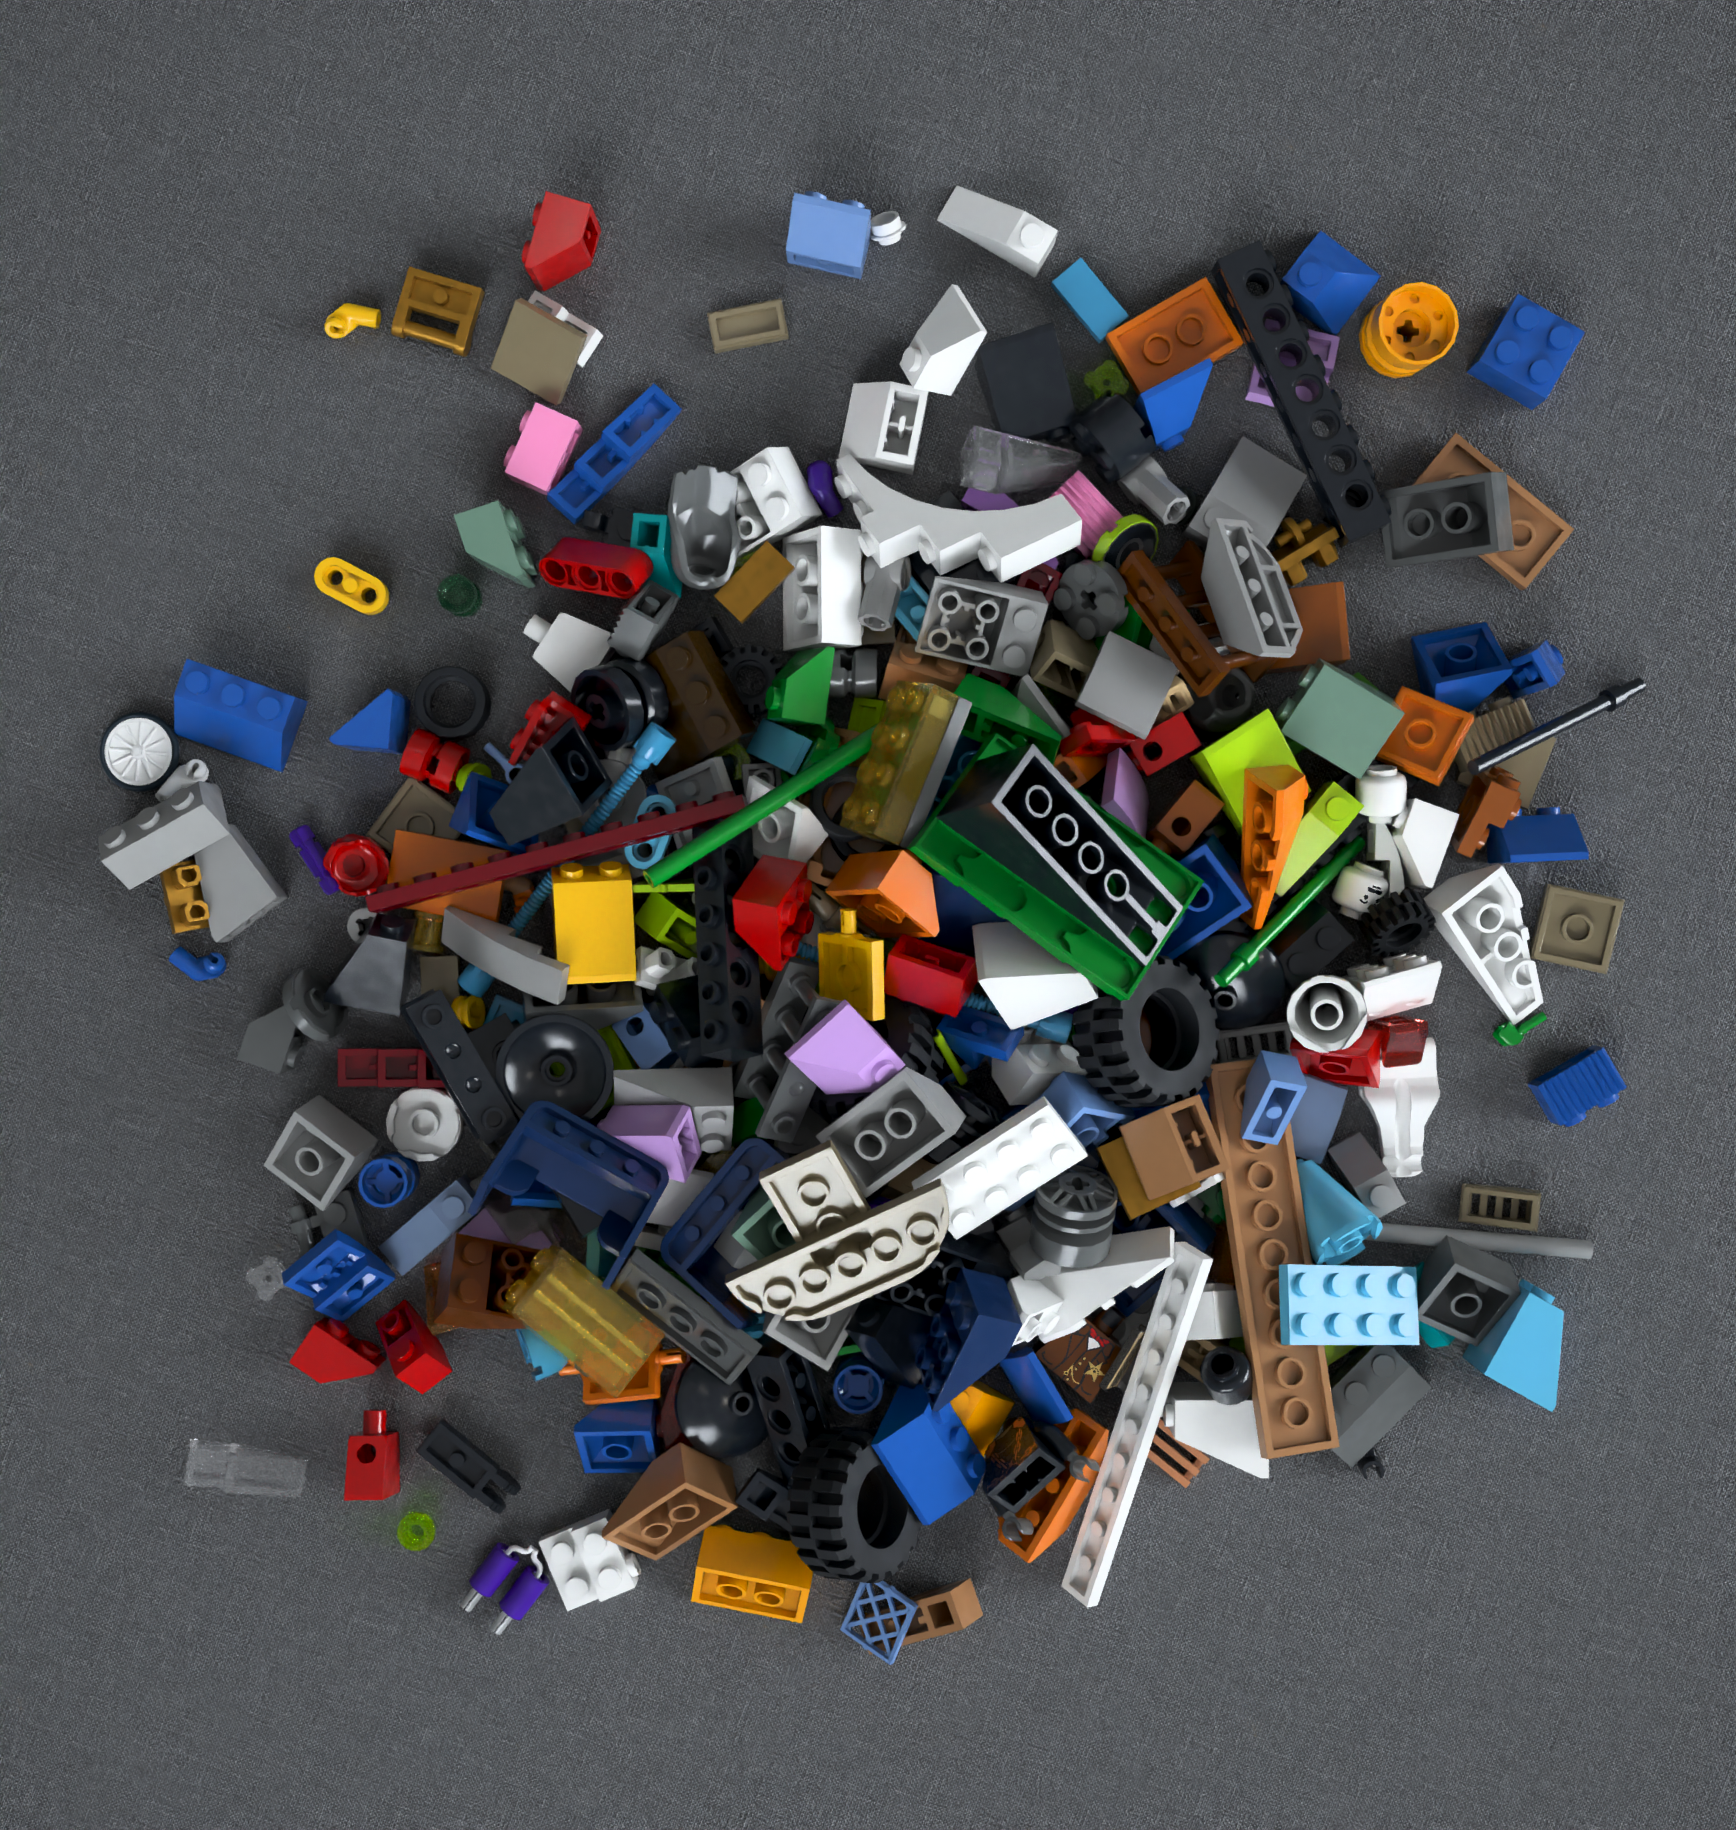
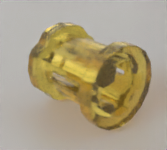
[413,910,444,953]

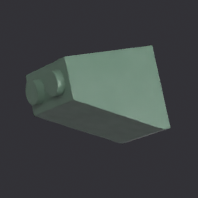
[1275,658,1405,779]

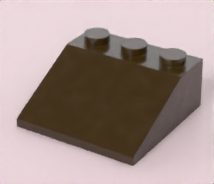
[644,630,758,781]

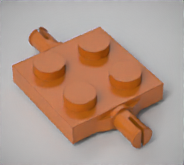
[559,1320,686,1405]

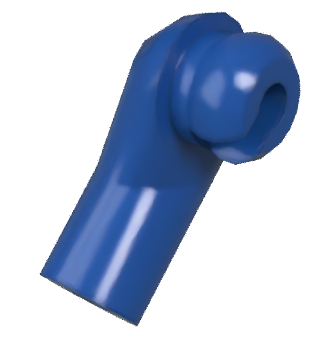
[168,946,227,981]

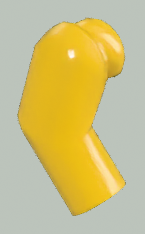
[324,303,381,339]

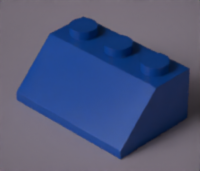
[174,659,308,772]
[1158,833,1254,960]
[871,1384,986,1525]

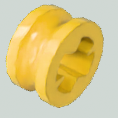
[451,995,486,1029]

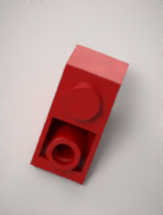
[375,1299,452,1394]
[289,1317,386,1384]

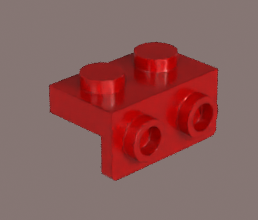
[508,691,592,767]

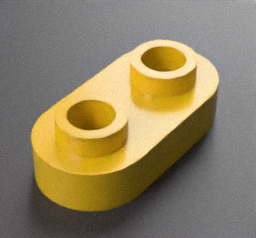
[314,557,389,615]

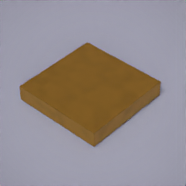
[1096,1137,1202,1220]

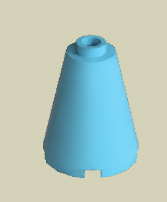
[1296,1159,1383,1265]

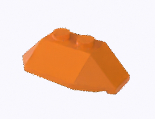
[998,1408,1109,1563]

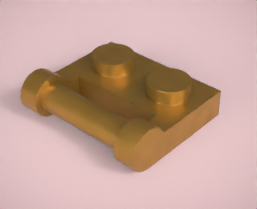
[391,266,485,357]

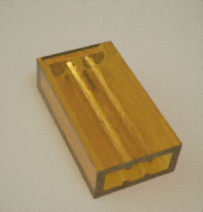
[502,1245,665,1398]

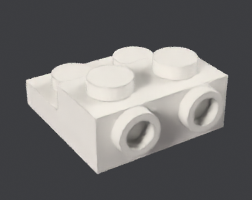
[538,1509,641,1611]

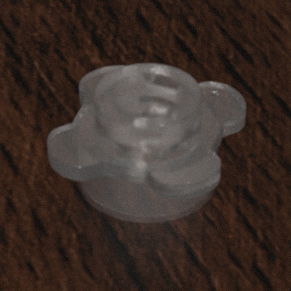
[245,1256,288,1301]

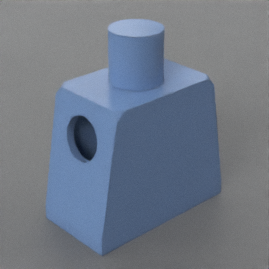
[612,1002,679,1069]

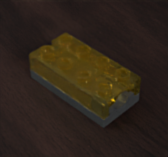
[839,681,973,850]

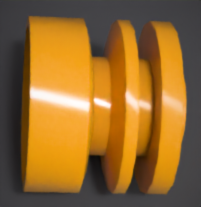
[1359,282,1459,378]

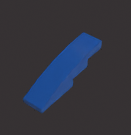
[547,384,682,525]

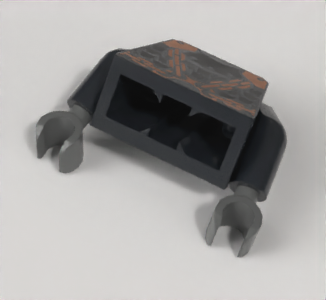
[982,1416,1100,1541]

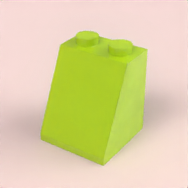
[1189,709,1312,835]

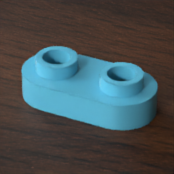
[624,795,676,870]

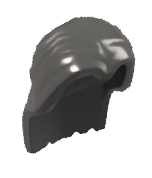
[667,464,741,590]

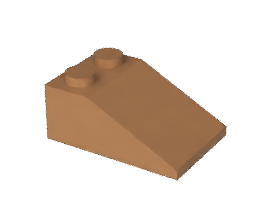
[602,1443,738,1561]

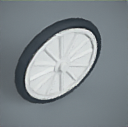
[100,712,180,792]

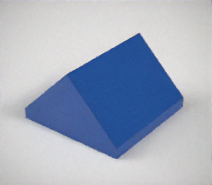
[328,688,411,754]
[449,771,539,854]

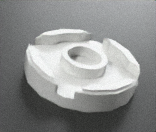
[386,1087,464,1162]

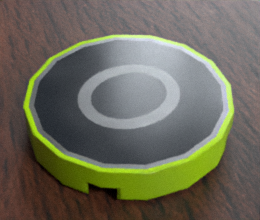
[1092,514,1159,570]

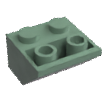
[454,500,538,588]

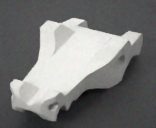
[1358,1037,1440,1177]

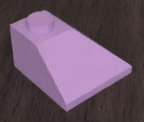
[784,999,905,1095]

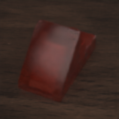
[1368,1015,1428,1068]

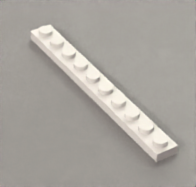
[1061,1242,1213,1607]

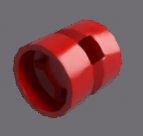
[399,728,470,794]

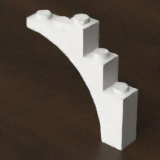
[834,454,1082,583]

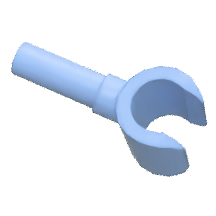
[484,742,524,784]

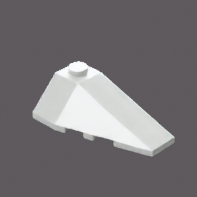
[1423,864,1544,1025]
[1038,1226,1175,1344]

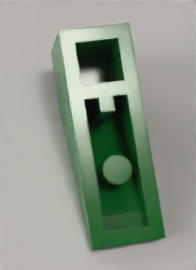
[952,673,1062,766]

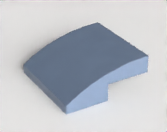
[1290,1073,1348,1164]

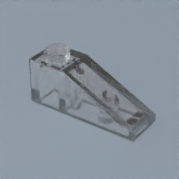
[960,425,1082,494]

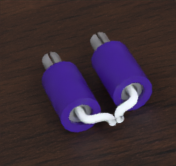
[460,1542,549,1635]

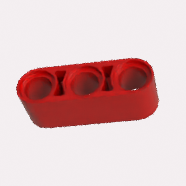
[539,537,653,599]

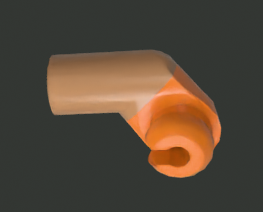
[504,876,535,913]

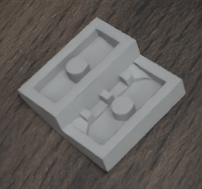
[1075,631,1178,740]

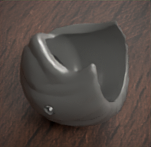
[1184,667,1255,733]

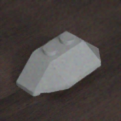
[1201,518,1303,658]

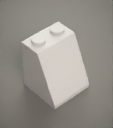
[972,922,1099,1030]
[1161,1382,1269,1478]

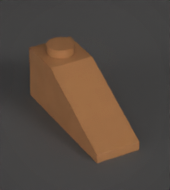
[857,1578,983,1655]

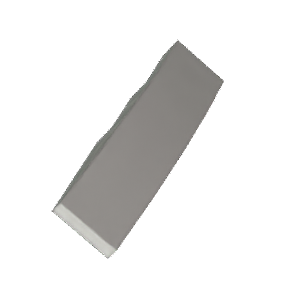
[441,906,570,1005]

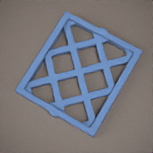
[840,1580,918,1665]

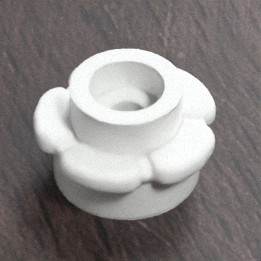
[870,211,906,245]

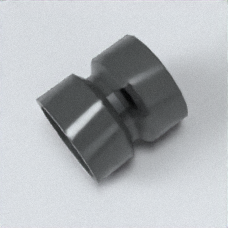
[828,649,877,698]

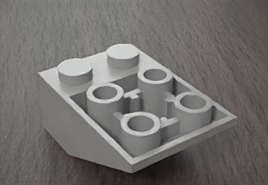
[915,576,1049,677]

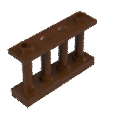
[1117,540,1280,697]

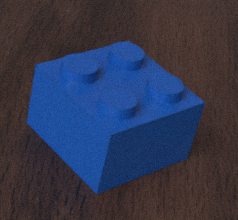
[1466,294,1585,410]

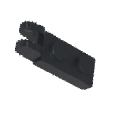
[416,1418,521,1514]

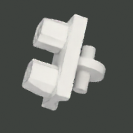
[634,946,698,996]

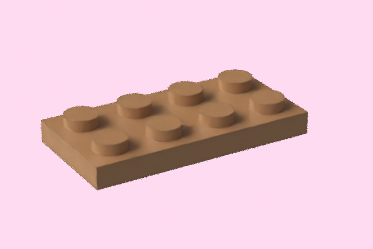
[1411,433,1574,591]

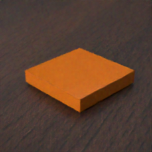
[1374,686,1474,786]

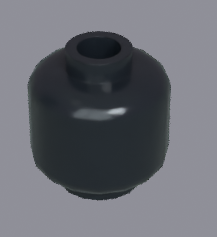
[1200,1346,1253,1405]

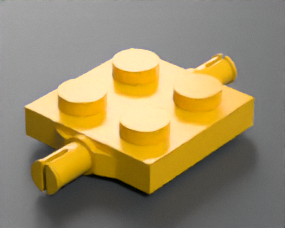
[818,908,885,1021]

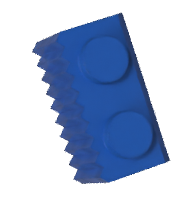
[1528,1045,1627,1127]

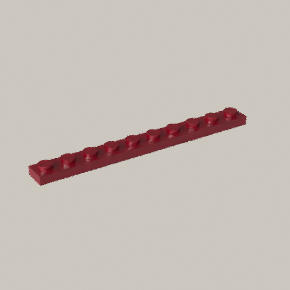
[365,791,748,914]

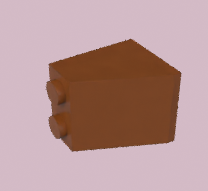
[1242,581,1350,674]

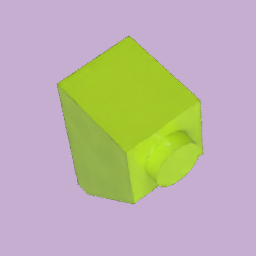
[634,892,697,959]

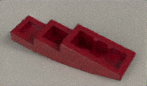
[337,1047,444,1088]

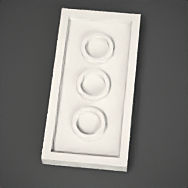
[911,1096,1088,1240]

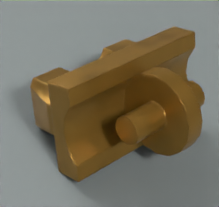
[1271,517,1339,586]
[160,860,210,934]

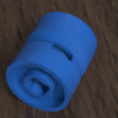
[358,1152,420,1208]
[833,1352,884,1414]

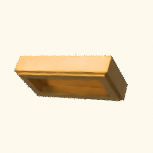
[714,541,795,624]

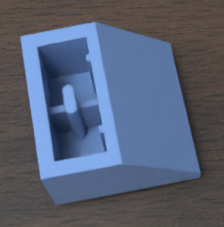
[786,191,871,279]

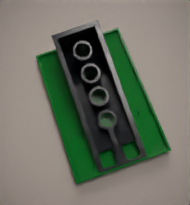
[907,733,1204,1001]

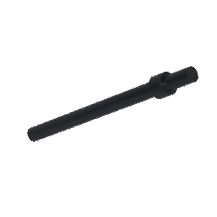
[1467,678,1646,775]

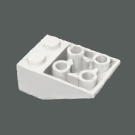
[731,447,823,562]
[1342,953,1442,1021]

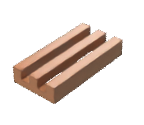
[1147,1417,1210,1488]

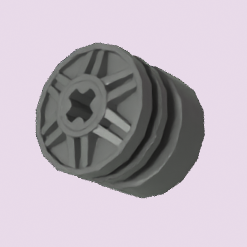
[1029,1165,1118,1268]

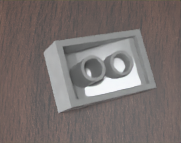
[1182,436,1307,549]
[613,1067,734,1153]

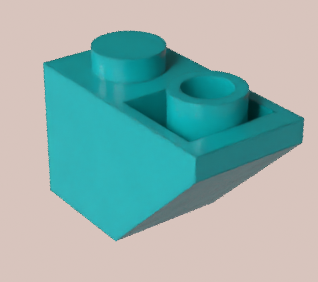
[630,513,682,598]

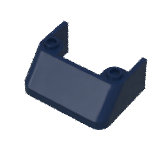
[468,1101,669,1290]
[660,1138,791,1330]

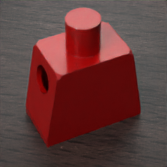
[1126,712,1201,777]
[344,1409,400,1501]

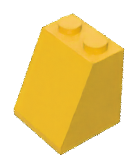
[551,861,636,984]

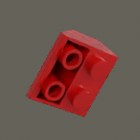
[522,191,602,292]
[732,854,814,971]
[884,934,978,1018]

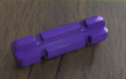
[289,825,340,895]

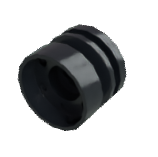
[927,1081,1006,1164]

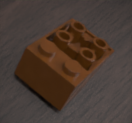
[433,1233,567,1329]

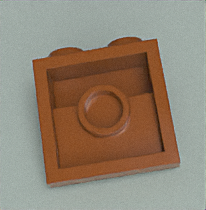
[1450,766,1522,858]

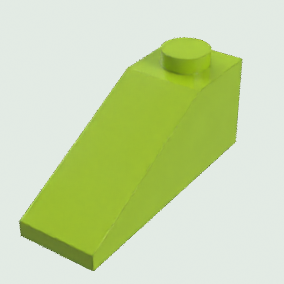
[1275,781,1364,897]

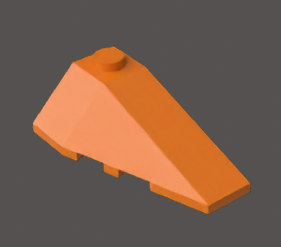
[1239,764,1308,930]

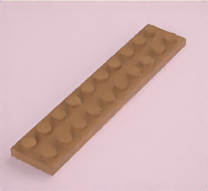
[1206,1059,1340,1459]

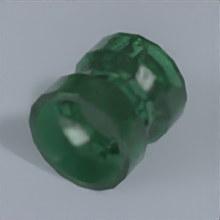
[437,574,483,618]

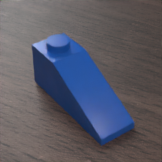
[1504,639,1566,699]

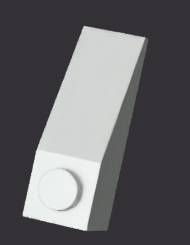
[937,185,1058,278]

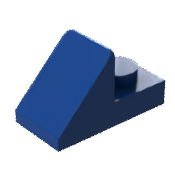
[936,1006,1024,1070]

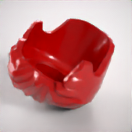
[323,833,389,897]

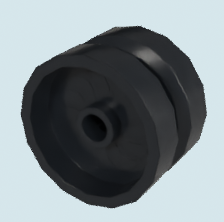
[571,657,669,751]

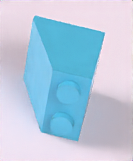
[1462,1279,1564,1412]

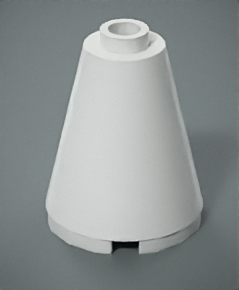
[1286,975,1367,1053]

